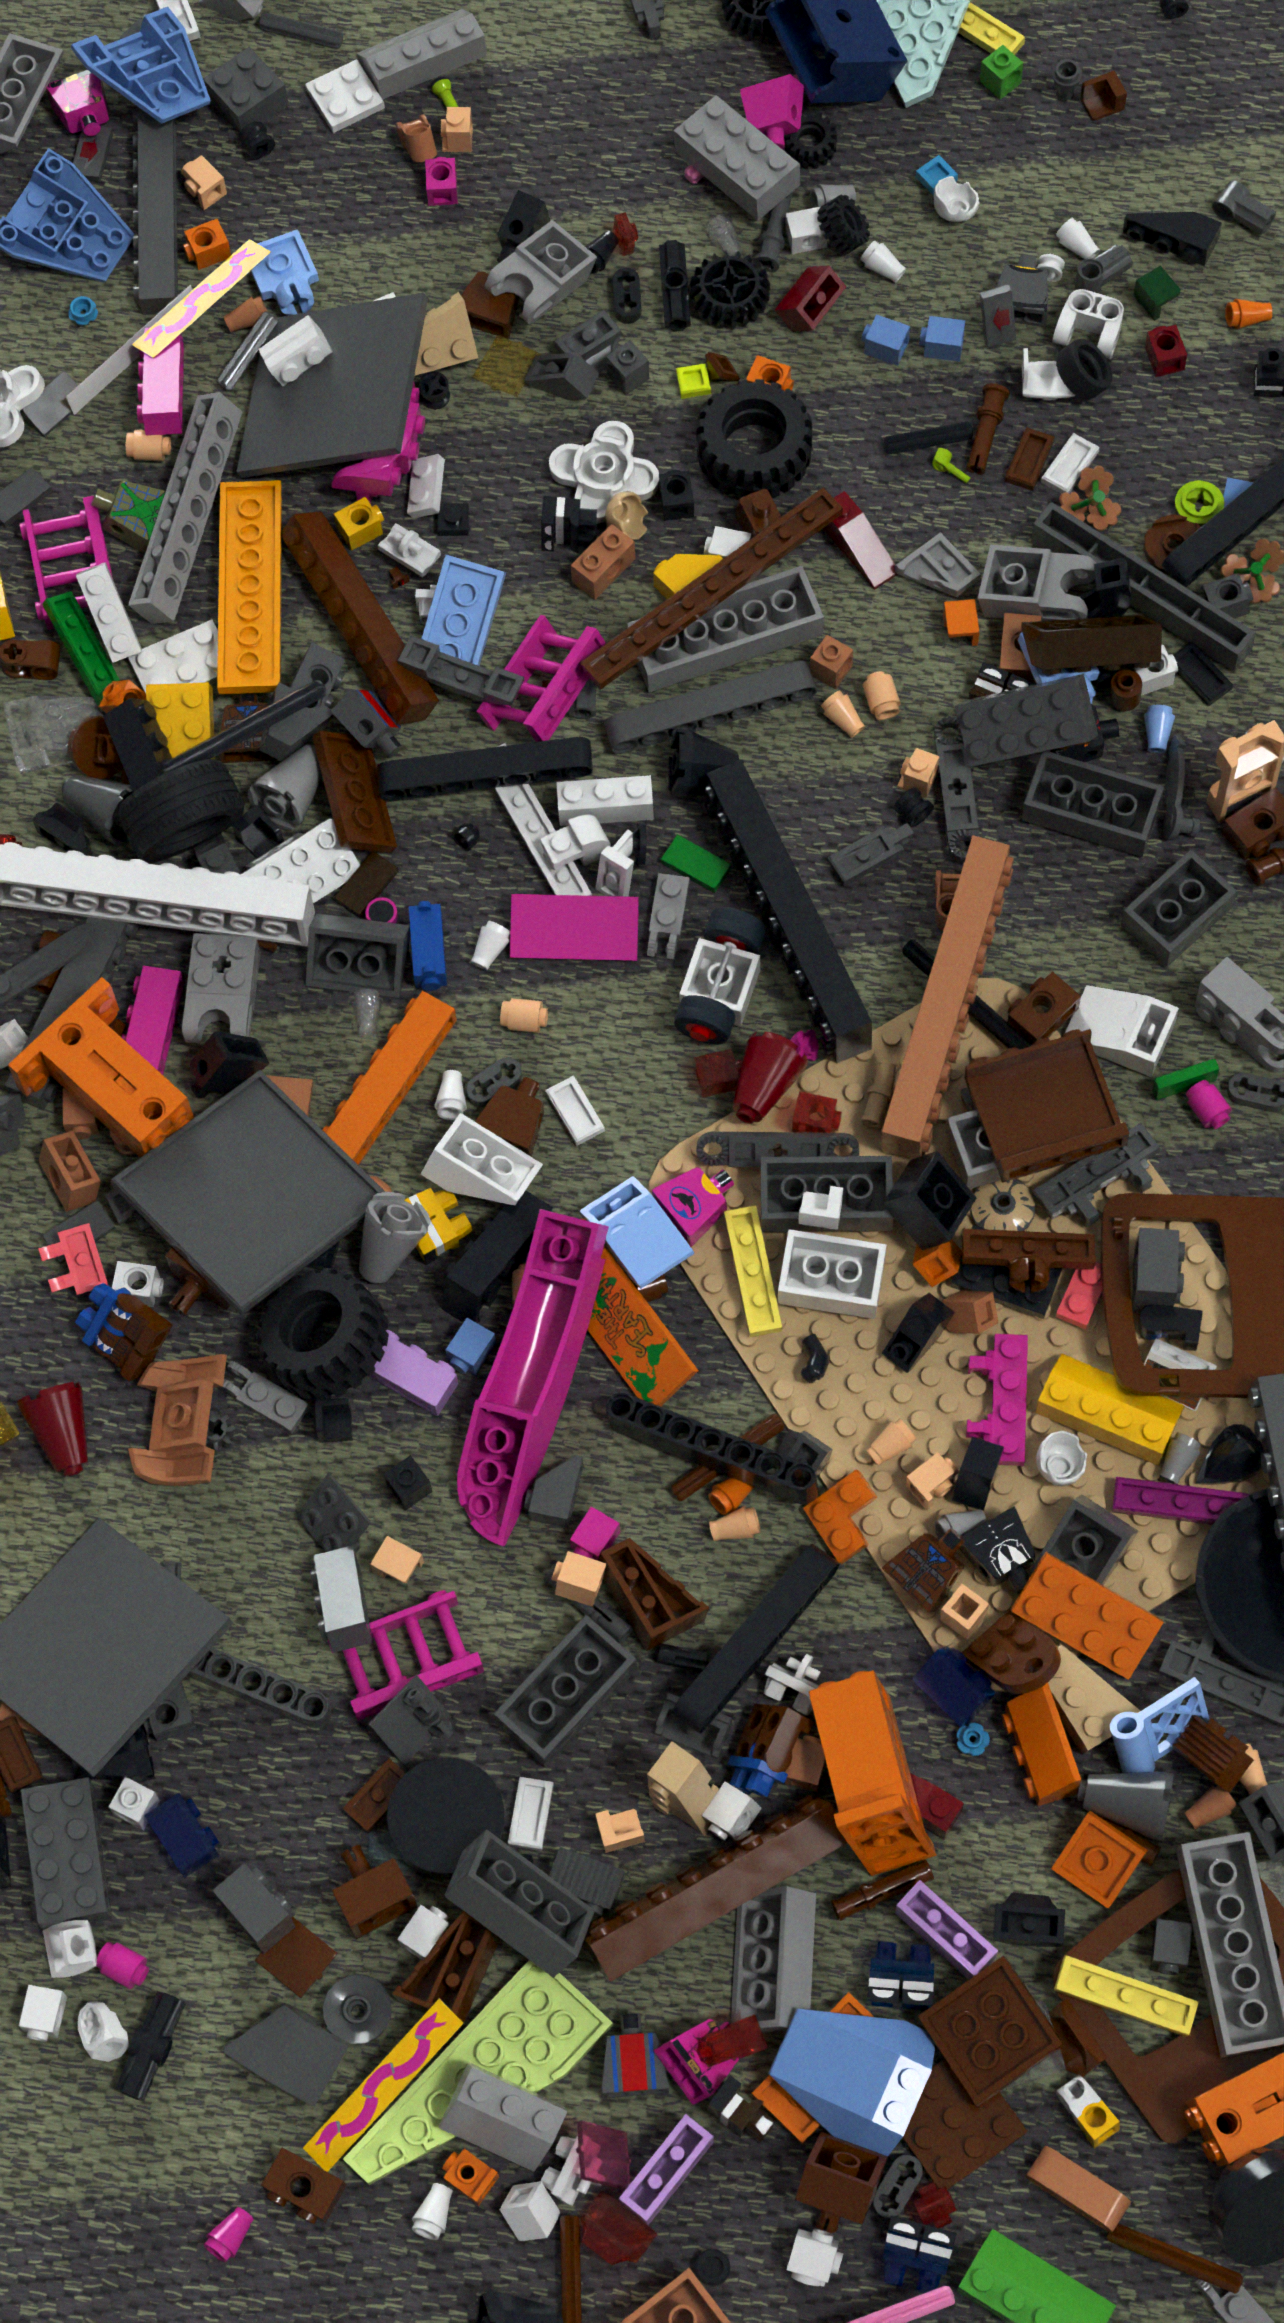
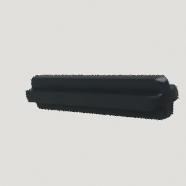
[884,421,973,455]

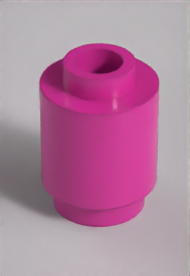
[1186,1080,1232,1129]
[96,1942,149,1989]

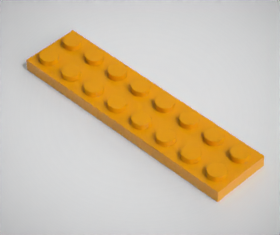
[217,480,282,694]

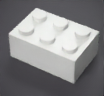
[778,1229,887,1319]

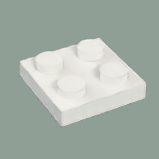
[305,59,385,133]

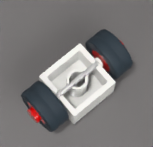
[674,907,765,1045]

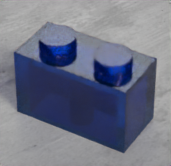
[912,1646,996,1727]
[144,1793,219,1878]

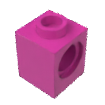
[425,157,458,206]
[570,1507,621,1561]

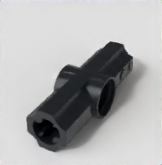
[659,240,691,332]
[115,1991,186,2102]

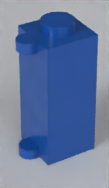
[409,901,447,991]

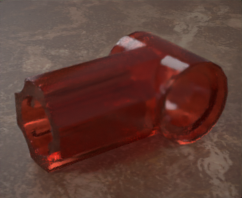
[696,2014,768,2068]

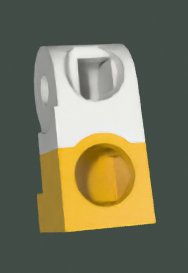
[1055,2074,1120,2149]

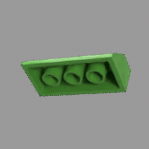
[956,2229,1116,2323]

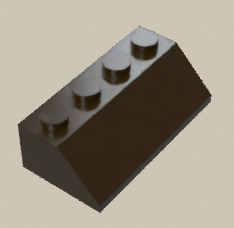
[1021,615,1162,674]

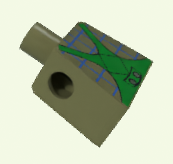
[91,481,166,553]

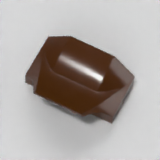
[1046,1998,1107,2077]

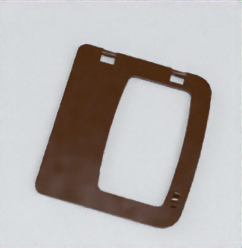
[1101,1193,1284,1398]
[1052,1868,1284,2144]

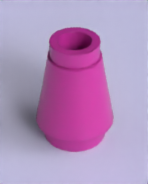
[204,2207,254,2263]

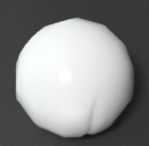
[934,176,979,222]
[1036,1430,1087,1486]

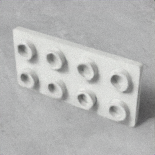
[240,818,361,903]

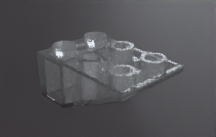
[3,696,103,774]

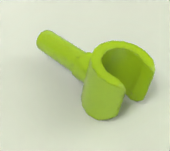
[932,448,971,484]

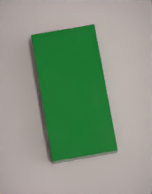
[661,834,731,893]
[1152,1059,1219,1101]

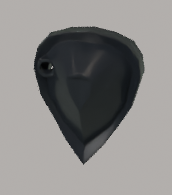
[1196,1424,1264,1485]

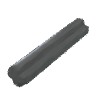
[259,12,343,48]
[217,311,278,391]

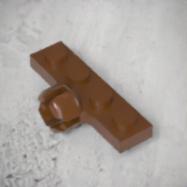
[962,1229,1096,1293]

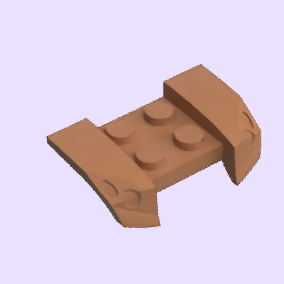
[128,1354,227,1486]

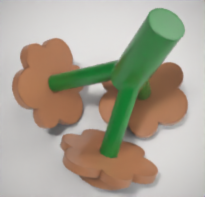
[1059,466,1122,531]
[1220,539,1284,604]

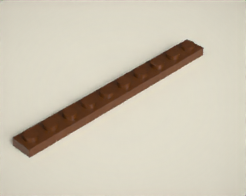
[580,487,843,690]

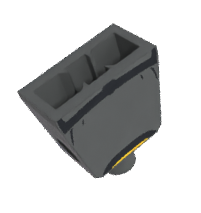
[996,254,1048,327]

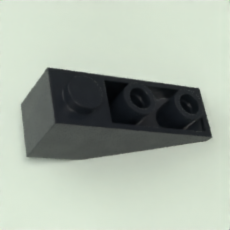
[1123,212,1222,266]

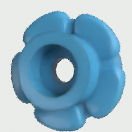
[68,296,98,325]
[956,1723,990,1756]

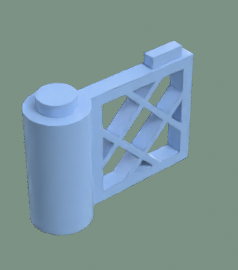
[1110,1677,1209,1773]

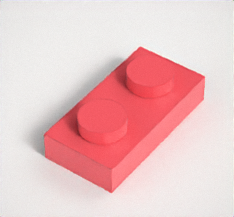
[1056,1262,1103,1330]

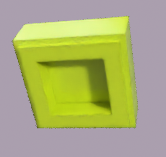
[676,363,711,399]

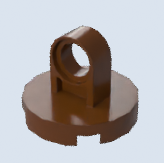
[68,716,123,779]

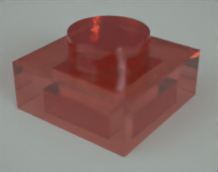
[613,212,638,256]

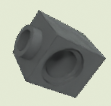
[606,340,650,395]
[1203,573,1253,619]
[1150,1919,1192,1975]

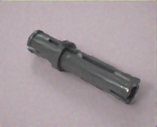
[544,1564,633,1644]

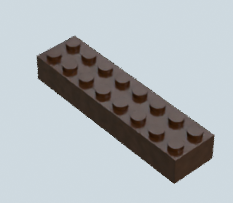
[583,1795,847,1982]

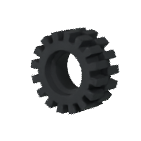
[784,111,837,169]
[817,194,870,254]

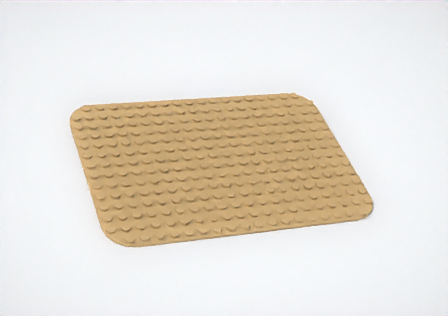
[649,978,1271,1692]

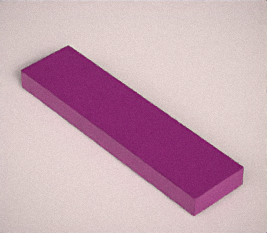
[1112,1477,1250,1525]

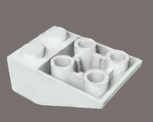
[1065,985,1179,1077]

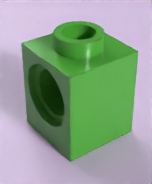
[980,45,1023,99]

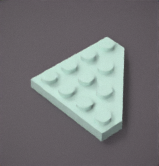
[876,0,971,108]

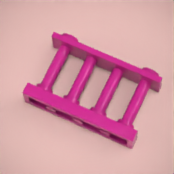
[19,495,113,630]
[476,615,607,742]
[327,1590,484,1721]

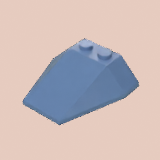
[71,7,211,124]
[768,2009,936,2156]

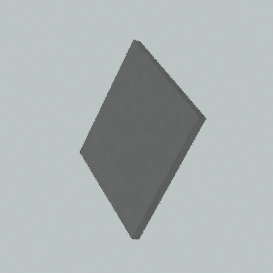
[237,293,428,478]
[111,1070,385,1316]
[0,1518,233,1777]

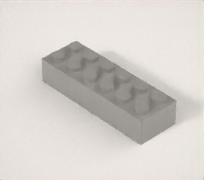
[627,566,824,692]
[1176,1832,1284,2058]

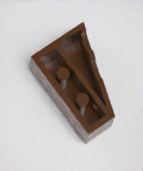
[391,1911,500,2028]

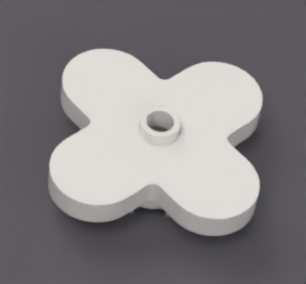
[0,365,45,448]
[549,421,659,524]

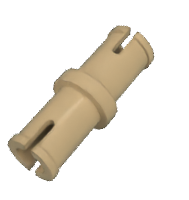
[861,1060,899,1127]

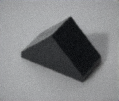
[952,1436,1004,1511]

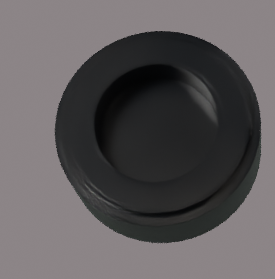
[695,2249,730,2287]

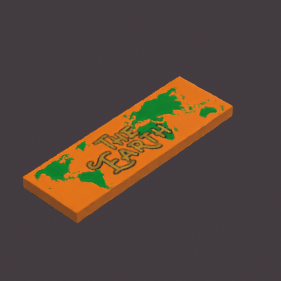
[583,1218,699,1407]

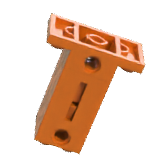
[8,977,194,1158]
[808,1670,937,1876]
[1184,2051,1284,2167]

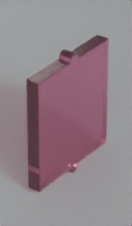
[576,2120,631,2190]

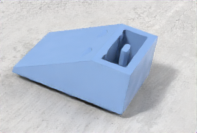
[580,1176,694,1289]

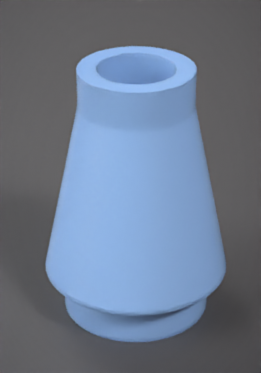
[1144,705,1175,753]

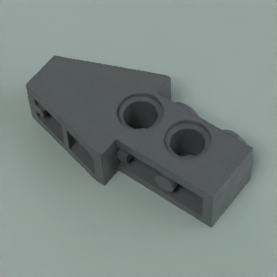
[259,642,345,762]

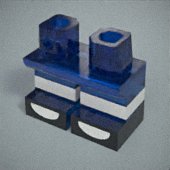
[866,1941,934,2011]
[882,2216,957,2294]

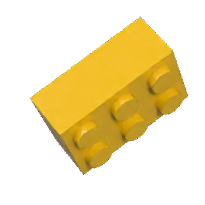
[146,682,215,759]

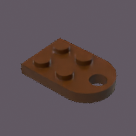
[961,1609,1061,1694]

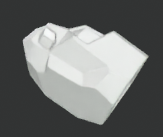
[78,2001,130,2062]

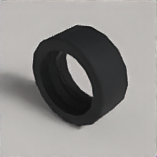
[1056,338,1113,400]

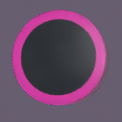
[365,897,398,923]

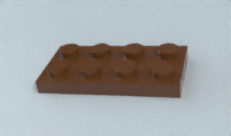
[312,730,397,853]

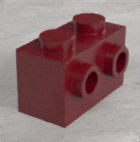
[775,265,846,332]

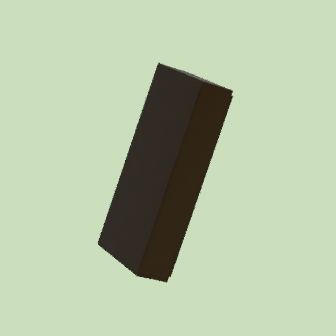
[334,851,399,919]

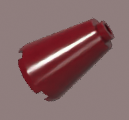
[732,1031,808,1124]
[17,1381,88,1477]

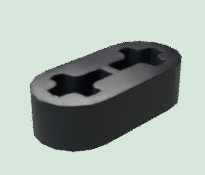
[613,268,642,324]

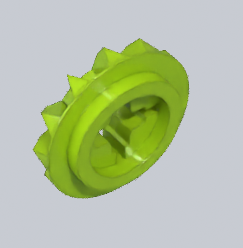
[1175,480,1224,525]

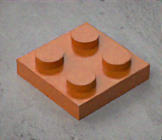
[1051,1811,1148,1909]

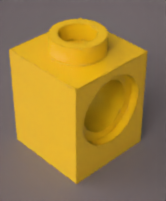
[334,497,384,551]

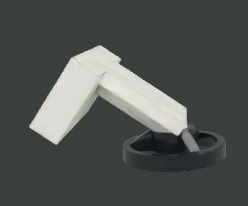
[595,822,647,897]

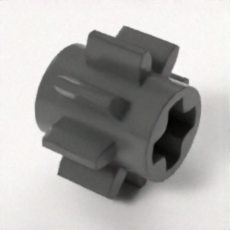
[206,1411,235,1455]

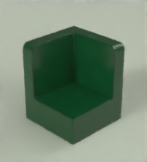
[1134,265,1181,321]

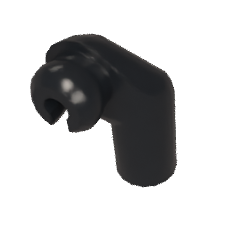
[801,1334,829,1383]

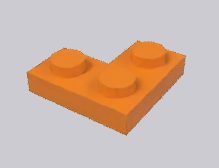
[803,1470,878,1564]

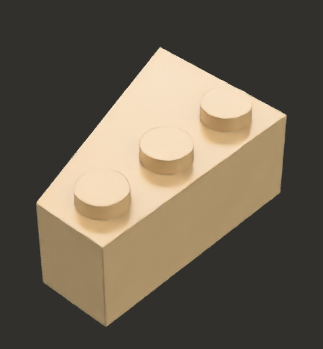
[414,292,478,376]
[1031,1645,1140,1755]
[647,1741,719,1836]

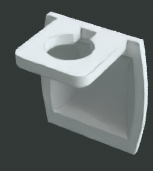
[1022,348,1075,400]
[43,1920,97,1978]

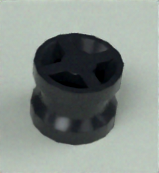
[238,121,275,160]
[419,371,450,410]
[894,787,934,827]

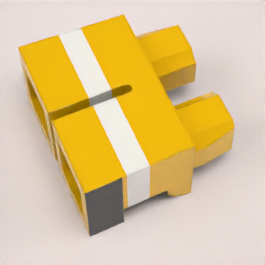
[404,1187,472,1265]

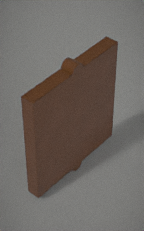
[255,1917,338,1998]

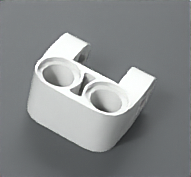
[1052,289,1124,359]

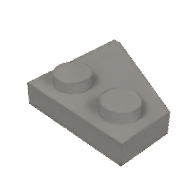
[895,532,981,597]

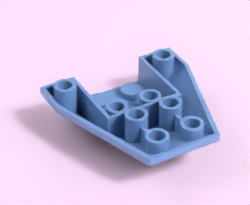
[0,148,134,283]

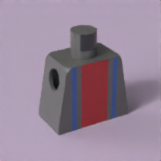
[330,689,402,758]
[602,2014,669,2098]

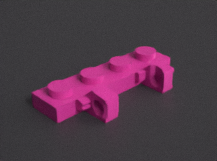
[966,1334,1028,1466]

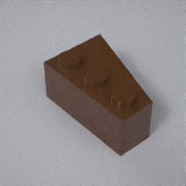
[598,1538,709,1651]

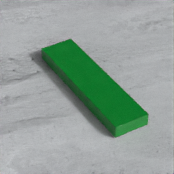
[42,591,125,709]

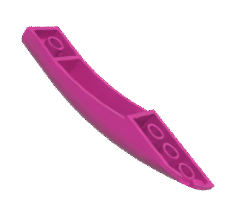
[457,1209,609,1546]

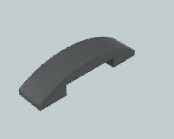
[398,635,524,706]

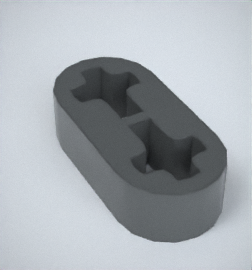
[467,1057,522,1107]
[1227,1073,1284,1112]
[873,2155,923,2220]

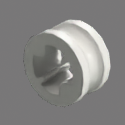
[1036,254,1065,282]

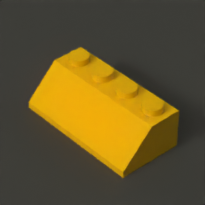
[1035,1353,1185,1466]

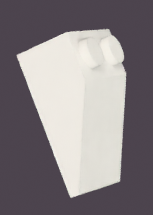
[421,1113,543,1206]

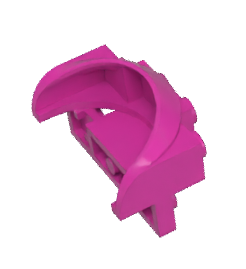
[332,381,425,504]

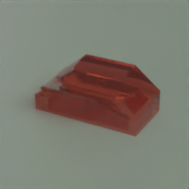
[580,2190,658,2266]

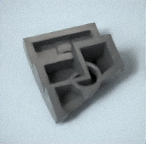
[223,2003,348,2107]

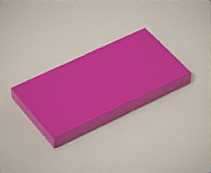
[510,894,639,961]

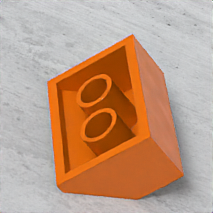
[1002,1683,1081,1806]

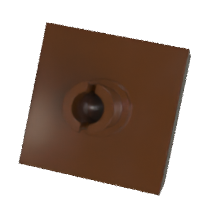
[165,1247,230,1316]
[332,1845,418,1940]
[795,2132,888,2233]

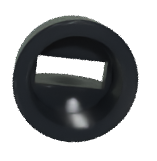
[452,823,480,851]

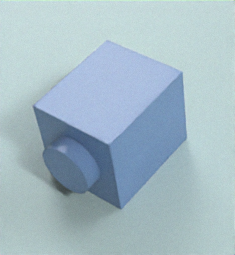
[861,314,910,366]
[919,316,965,362]
[446,1318,497,1376]

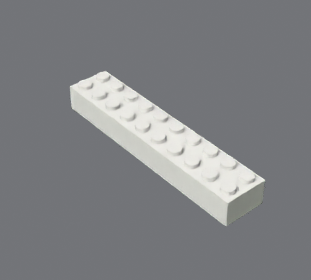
[0,842,315,946]

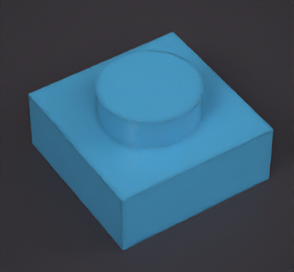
[916,155,958,196]

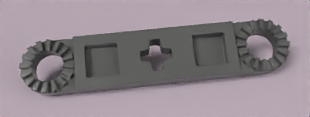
[934,716,980,863]
[696,1131,859,1167]

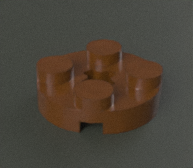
[1143,515,1201,574]

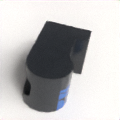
[1138,1304,1203,1351]

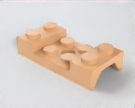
[1206,720,1284,823]

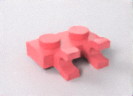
[38,1223,108,1295]

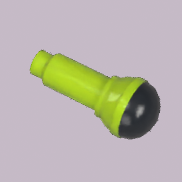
[431,76,459,108]

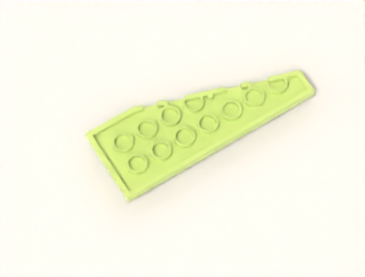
[343,1960,613,2185]

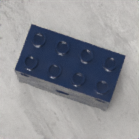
[765,0,908,103]

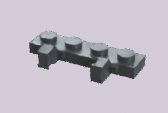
[1033,1123,1160,1227]
[1158,1628,1284,1728]

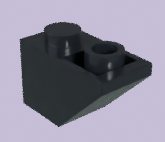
[882,1293,955,1373]

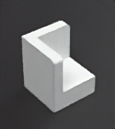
[0,1019,28,1069]
[799,1186,843,1230]
[499,2181,560,2241]

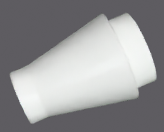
[1056,218,1100,259]
[861,241,906,283]
[471,921,510,970]
[435,1070,467,1120]
[412,2183,453,2240]

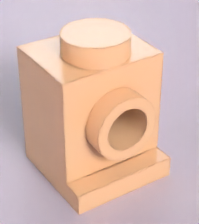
[441,107,473,152]
[181,155,227,210]
[897,748,939,798]
[906,1452,959,1511]

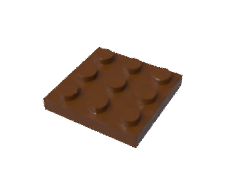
[918,1956,1065,2106]
[902,2059,1028,2195]

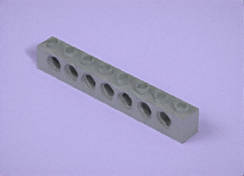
[128,392,242,624]

